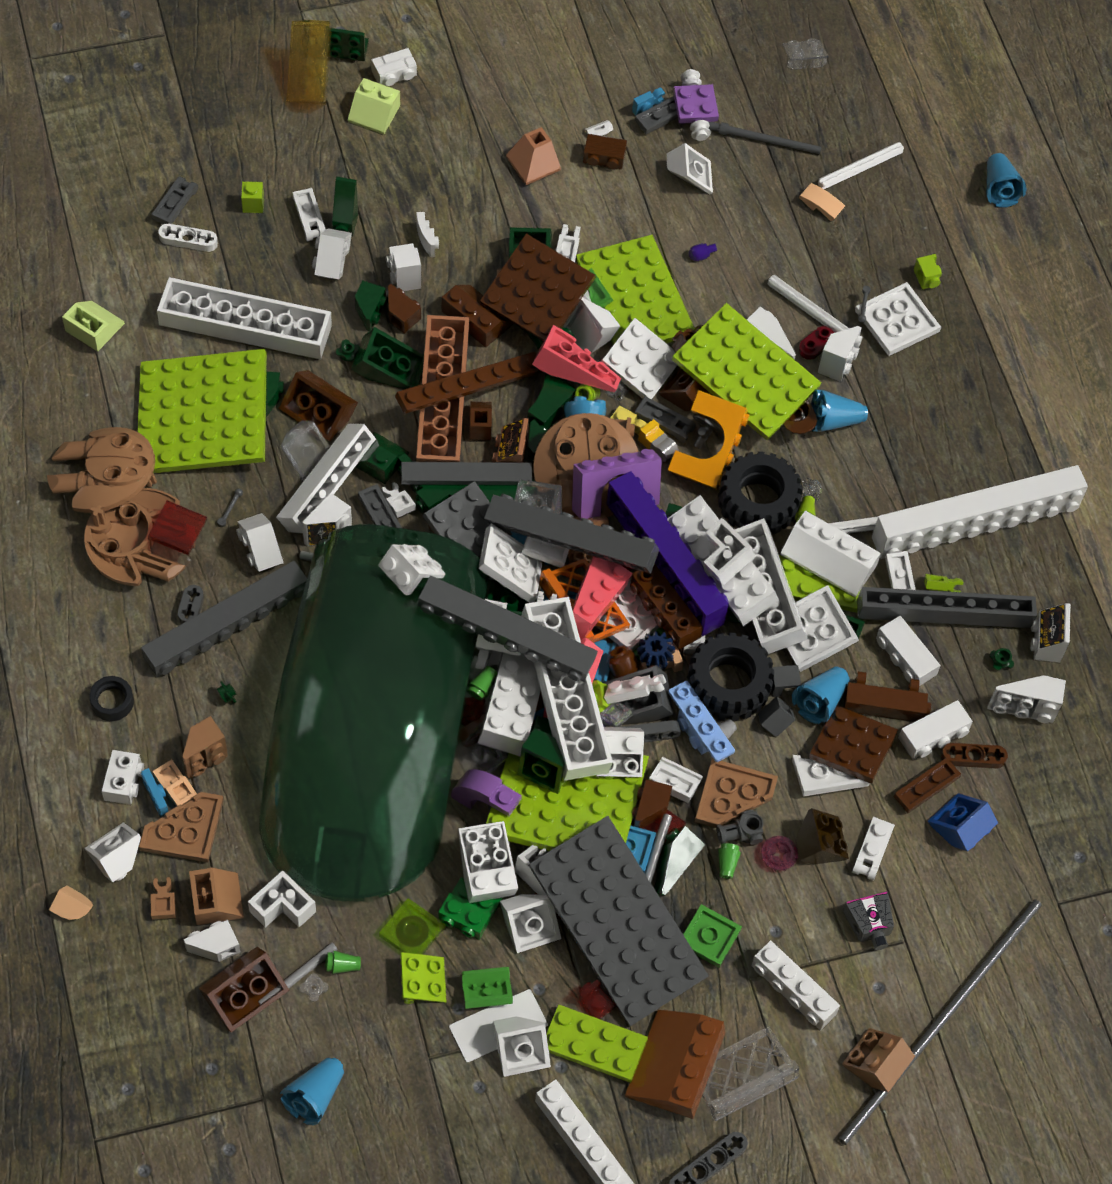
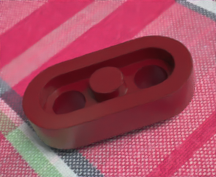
[799,326,834,360]

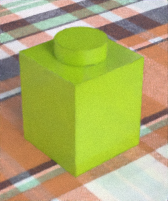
[241,182,264,213]

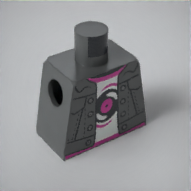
[842,891,894,950]

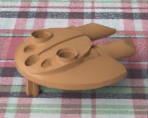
[533,413,638,517]
[47,427,157,513]
[84,488,196,586]

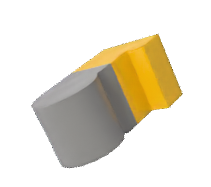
[638,419,679,462]

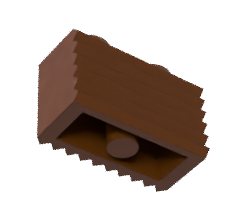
[583,134,627,170]

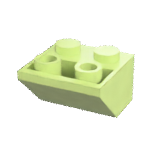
[62,301,125,352]

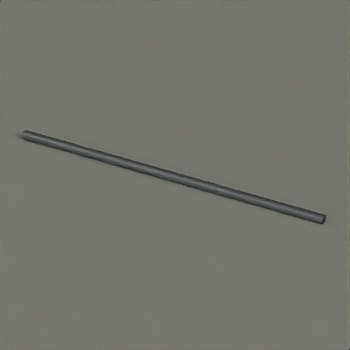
[839,899,1042,1145]

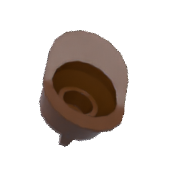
[784,399,817,434]

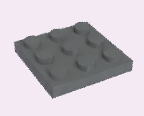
[423,481,512,569]

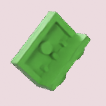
[462,967,513,1009]

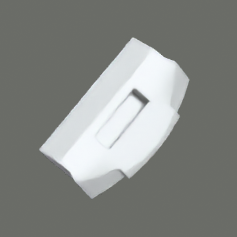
[585,120,613,136]

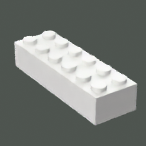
[667,495,779,626]
[735,518,808,654]
[478,652,541,756]

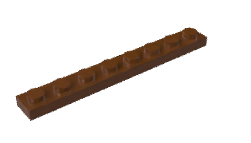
[395,352,543,414]

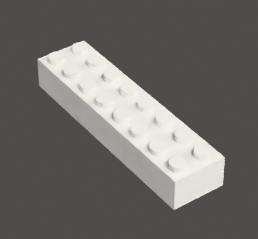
[157,277,332,360]
[521,597,613,781]

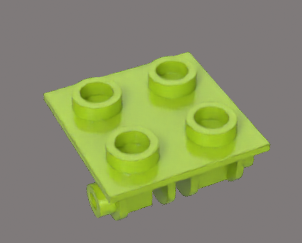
[400,952,446,1004]

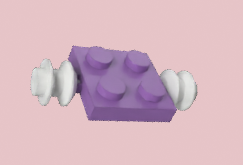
[673,69,719,141]

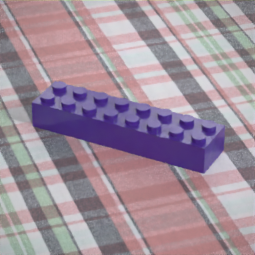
[606,471,729,636]

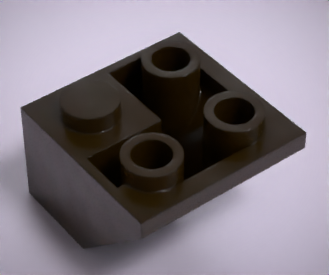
[795,808,849,865]

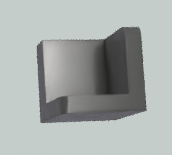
[771,665,801,697]
[758,696,796,737]

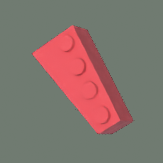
[572,556,633,638]

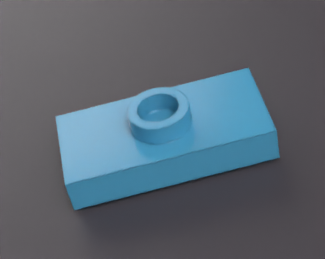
[141,768,168,818]

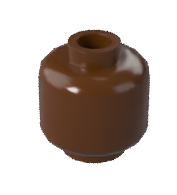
[607,646,639,678]

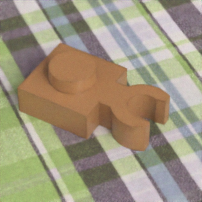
[151,877,176,920]

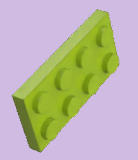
[779,555,861,613]
[546,1004,648,1083]

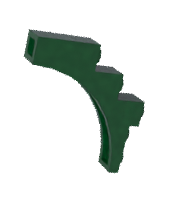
[518,326,576,430]
[397,453,538,513]

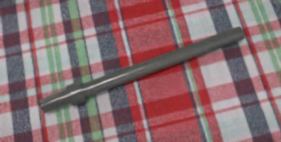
[708,122,821,155]

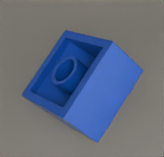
[928,793,998,852]

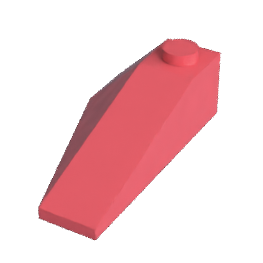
[532,325,621,393]

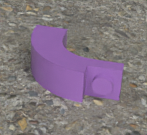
[451,769,522,817]

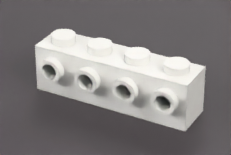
[752,940,840,1031]

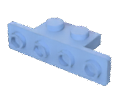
[668,681,735,762]

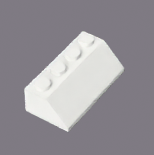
[780,511,881,597]

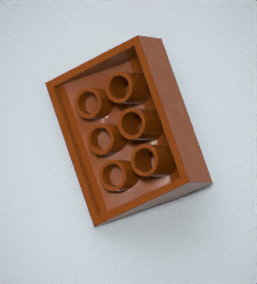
[625,1009,726,1119]

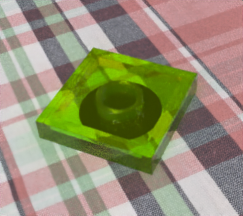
[379,898,445,955]

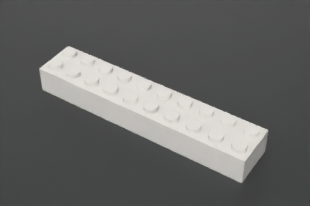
[872,465,1088,559]

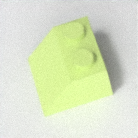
[348,78,400,135]

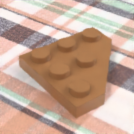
[695,758,778,828]
[139,792,224,862]

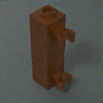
[844,671,931,722]

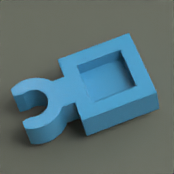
[632,88,665,116]

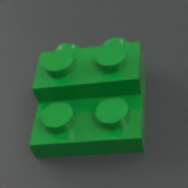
[438,877,502,940]

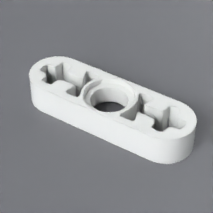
[158,224,218,252]

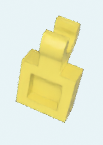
[610,405,647,435]

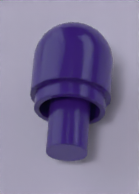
[689,243,717,261]

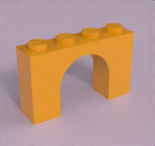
[668,390,750,490]

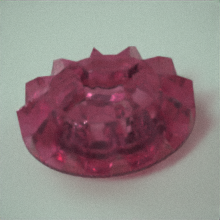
[761,836,798,872]

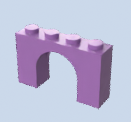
[572,449,662,519]

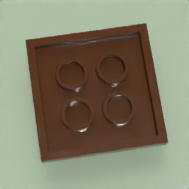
[809,705,898,784]

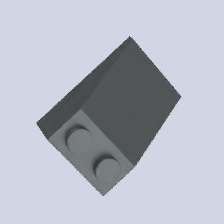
[601,666,674,727]

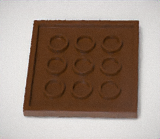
[480,234,596,341]

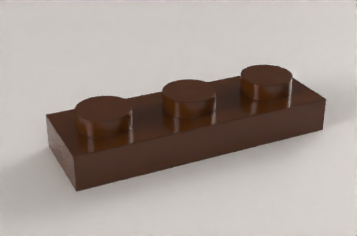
[893,757,961,813]

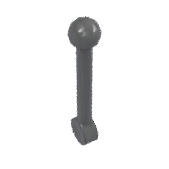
[858,286,871,323]
[217,488,243,527]

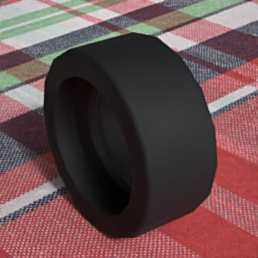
[89,676,134,721]

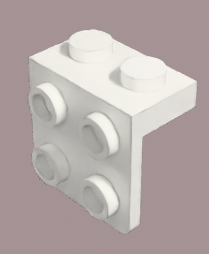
[378,544,445,595]

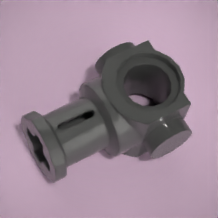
[716,810,764,845]

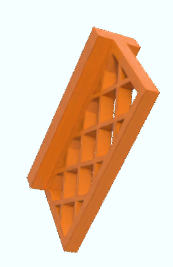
[539,558,630,643]

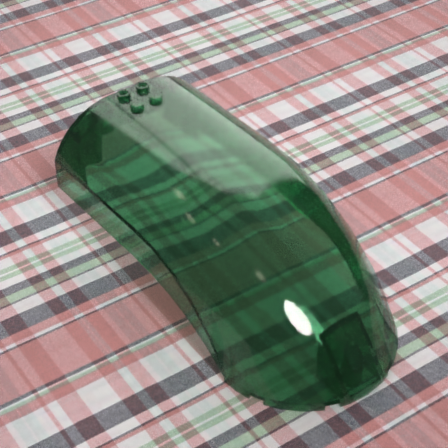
[259,524,489,902]

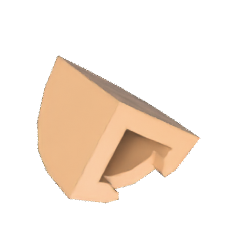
[49,886,93,920]

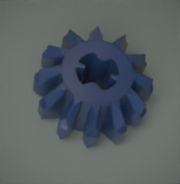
[637,631,675,668]

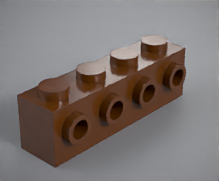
[630,563,703,649]

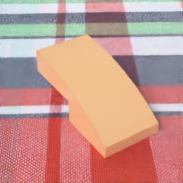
[799,183,845,221]
[152,759,197,806]

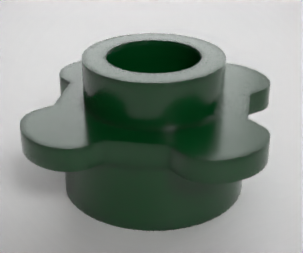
[336,339,359,361]
[990,648,1014,671]
[217,681,237,704]

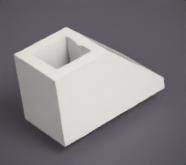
[184,920,240,962]

